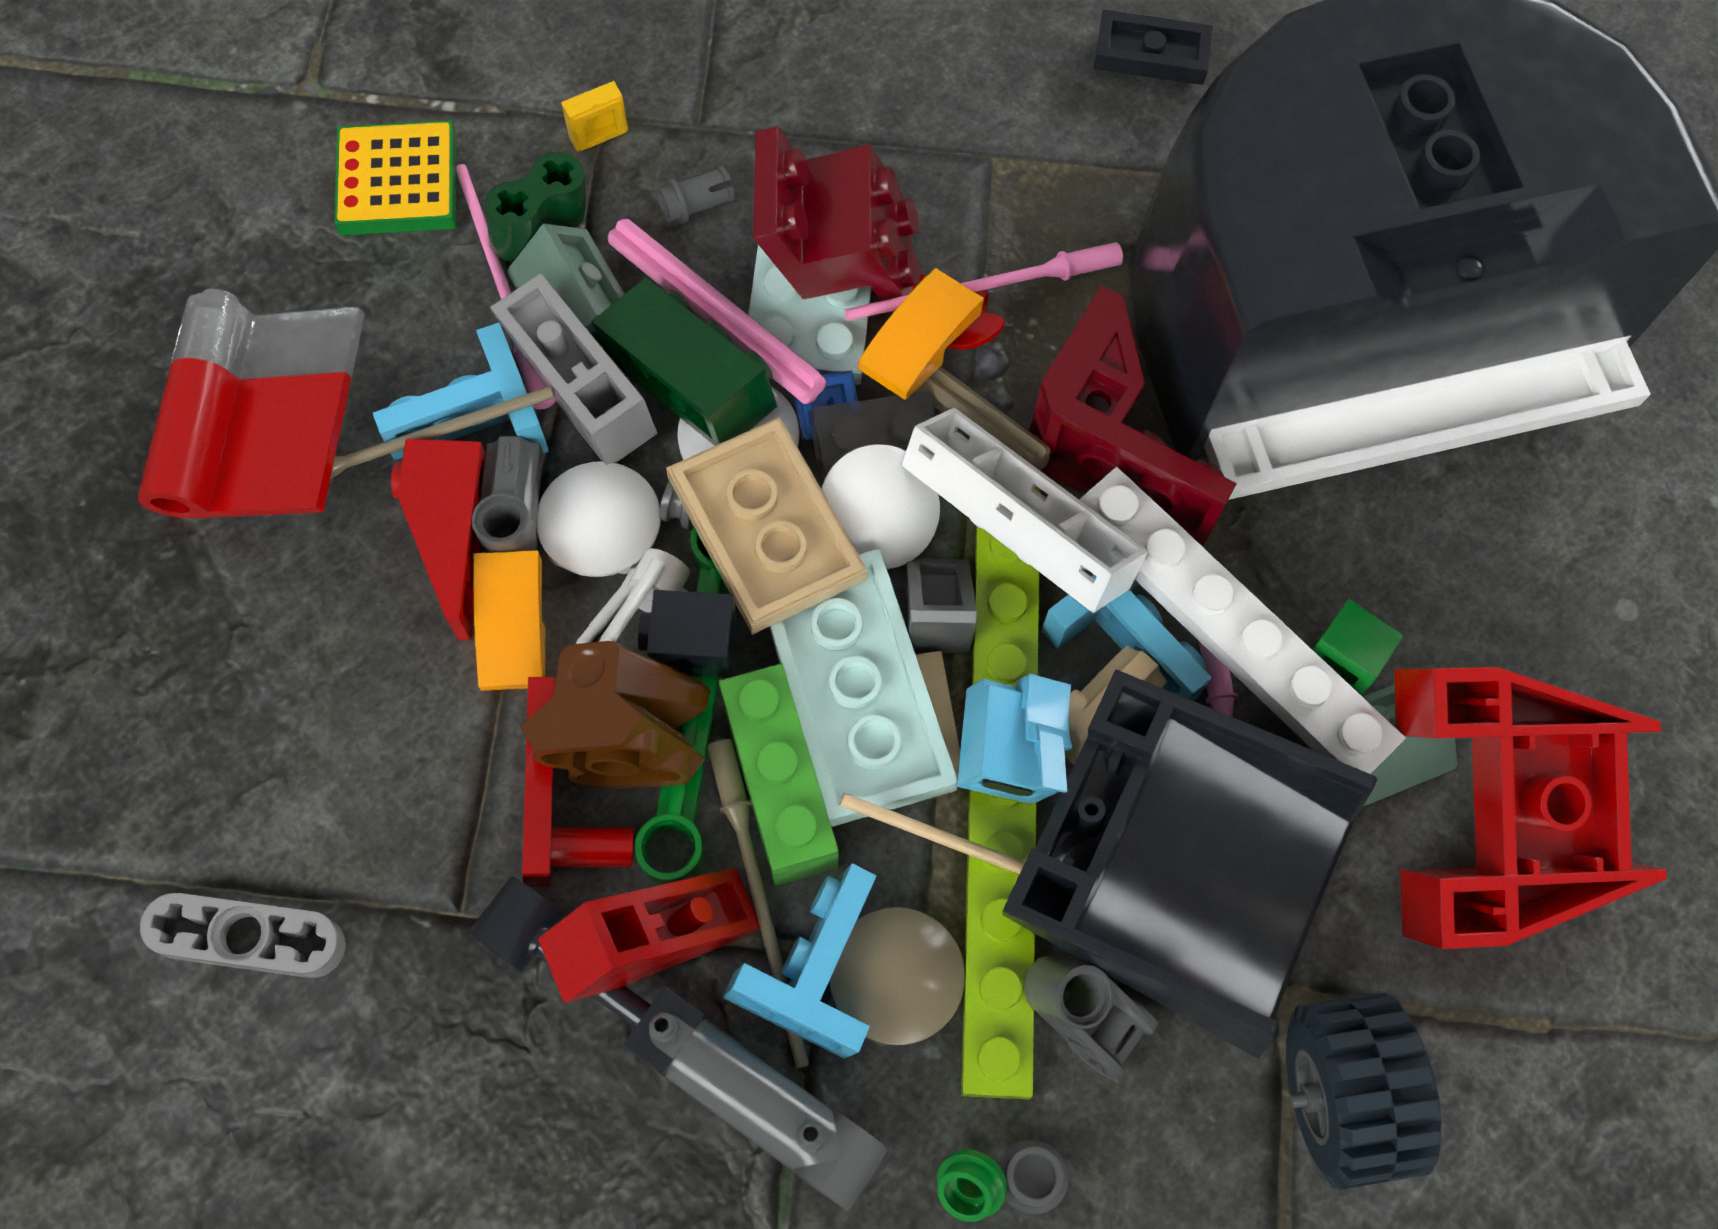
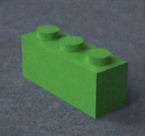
[719,663,839,887]

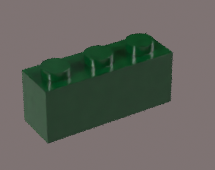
[591,277,778,446]

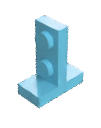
[373,322,549,460]
[1041,574,1212,701]
[722,863,876,1059]

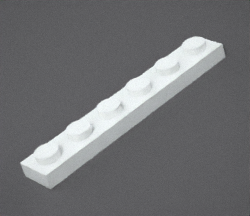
[1079,467,1406,774]

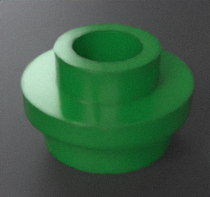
[937,1149,1008,1222]

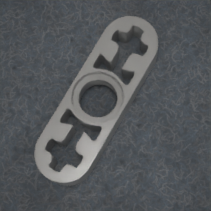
[140,893,346,978]

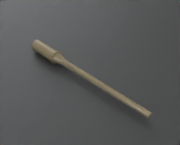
[329,386,556,484]
[707,739,809,1069]

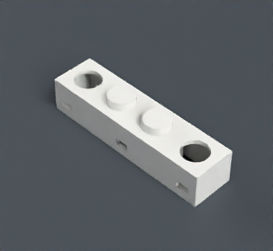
[901,408,1148,613]

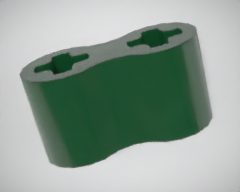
[485,152,586,262]

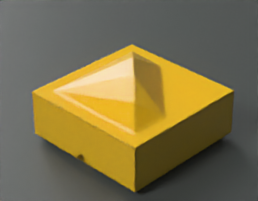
[561,81,629,152]

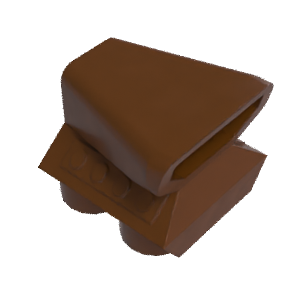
[521,641,710,790]

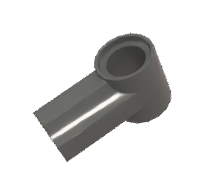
[472,436,543,553]

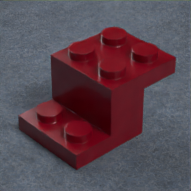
[753,126,920,314]

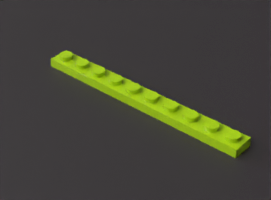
[961,486,1040,1100]

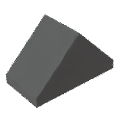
[906,558,977,653]

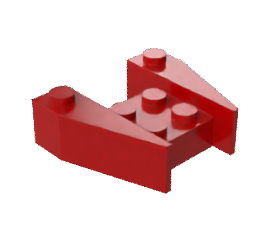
[1394,667,1667,949]

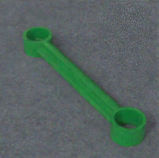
[635,527,730,885]

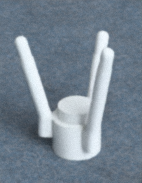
[576,548,690,644]

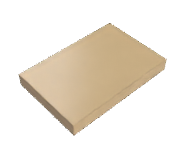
[666,417,868,635]

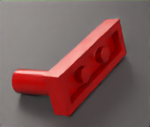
[522,677,633,887]

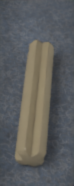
[915,367,1051,471]

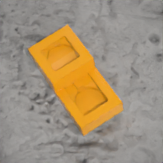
[857,268,984,400]
[474,551,545,691]

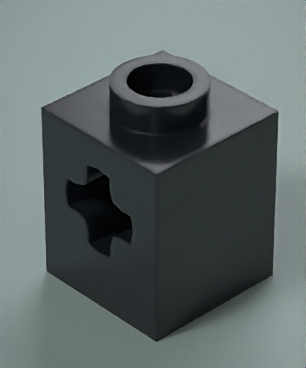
[638,590,738,678]

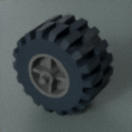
[1286,992,1442,1190]

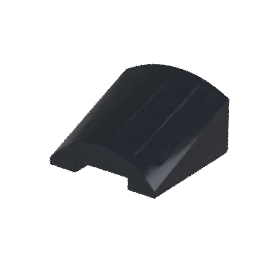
[1002,669,1377,1059]

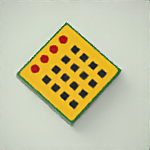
[334,120,456,236]

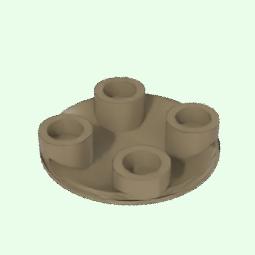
[829,907,965,1045]

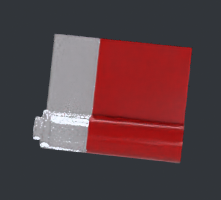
[137,289,365,518]

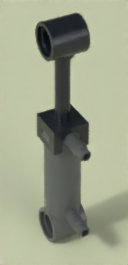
[468,876,890,1213]

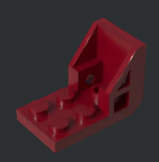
[1029,285,1237,547]

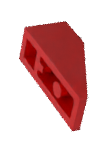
[391,439,486,641]
[538,868,760,1004]

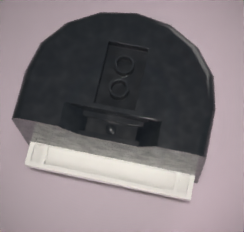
[1128,0,1718,500]

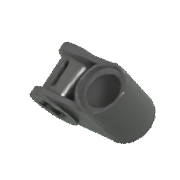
[1024,954,1159,1083]

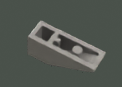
[490,273,658,465]

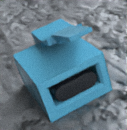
[957,674,1072,804]

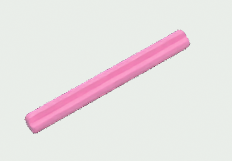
[608,219,826,404]

